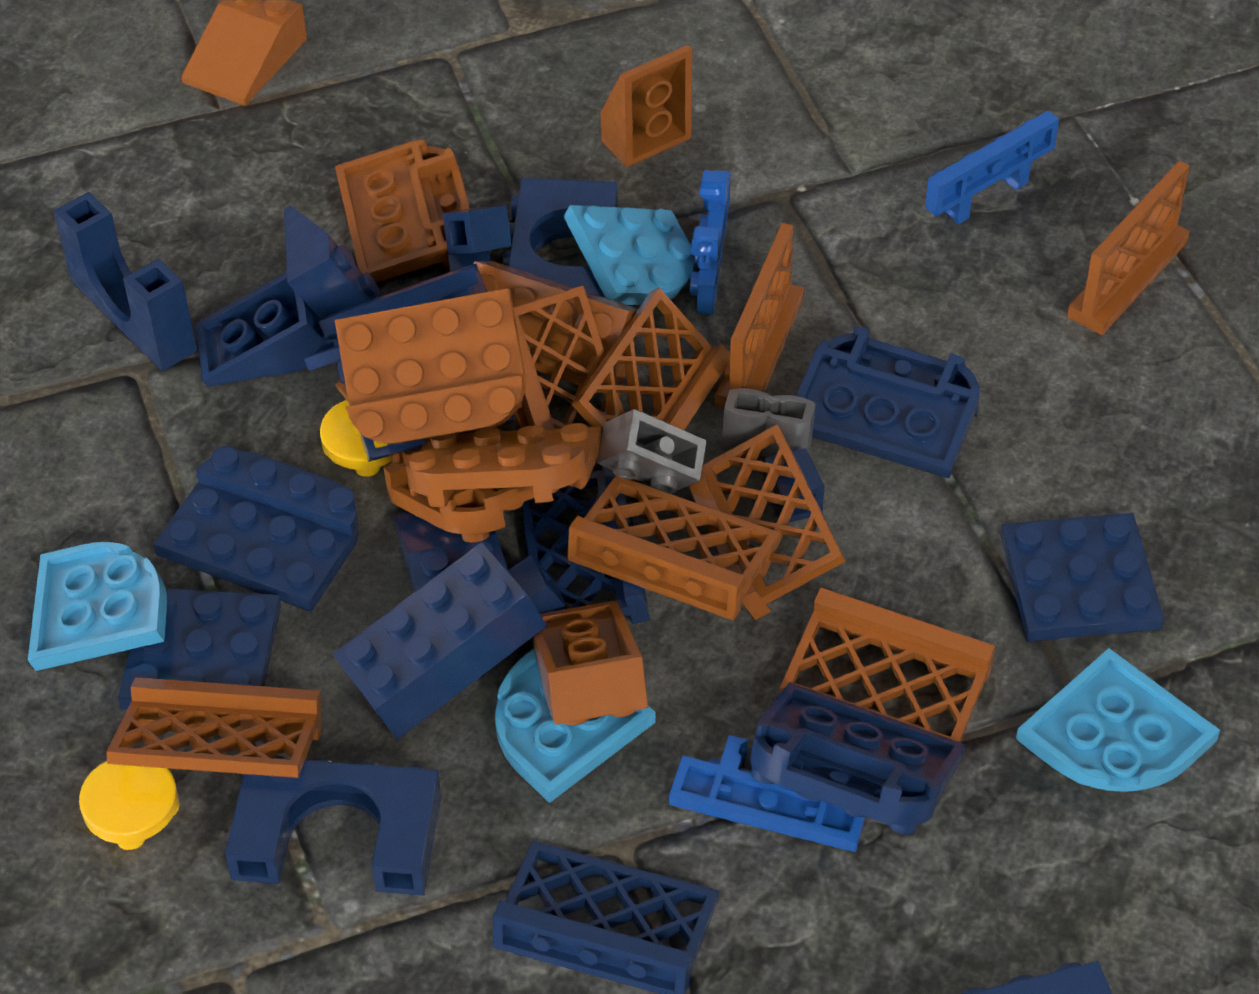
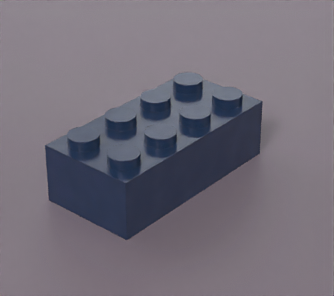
[333,542,547,740]

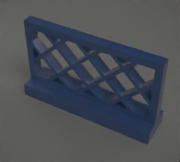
[304,263,488,371]
[521,466,650,624]
[493,841,719,994]

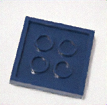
[1001,513,1164,641]
[118,589,281,709]

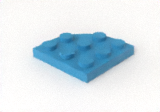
[564,205,694,305]
[28,542,167,671]
[1016,648,1220,792]
[495,649,656,803]

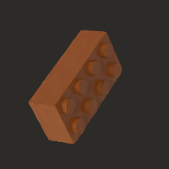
[474,261,638,386]

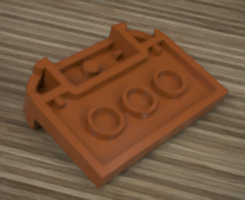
[335,139,471,283]
[335,288,526,445]
[405,423,602,507]
[383,427,560,543]

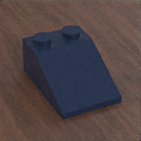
[284,205,379,319]
[195,272,324,387]
[393,511,507,592]

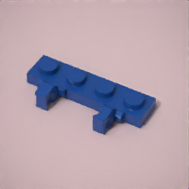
[925,111,1059,224]
[690,170,731,315]
[669,735,866,852]

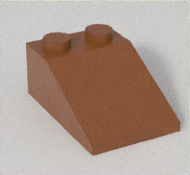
[181,0,307,106]
[601,45,692,168]
[532,600,648,725]

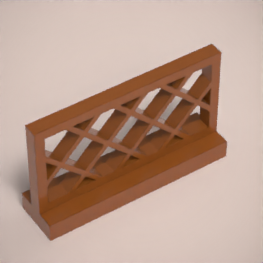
[1067,160,1190,335]
[715,223,805,408]
[513,286,624,465]
[571,287,730,480]
[689,424,846,620]
[568,476,780,621]
[780,587,995,743]
[106,677,322,778]

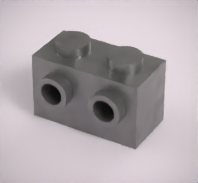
[597,409,706,494]

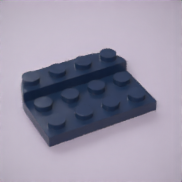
[796,327,980,479]
[153,446,359,612]
[750,682,966,834]

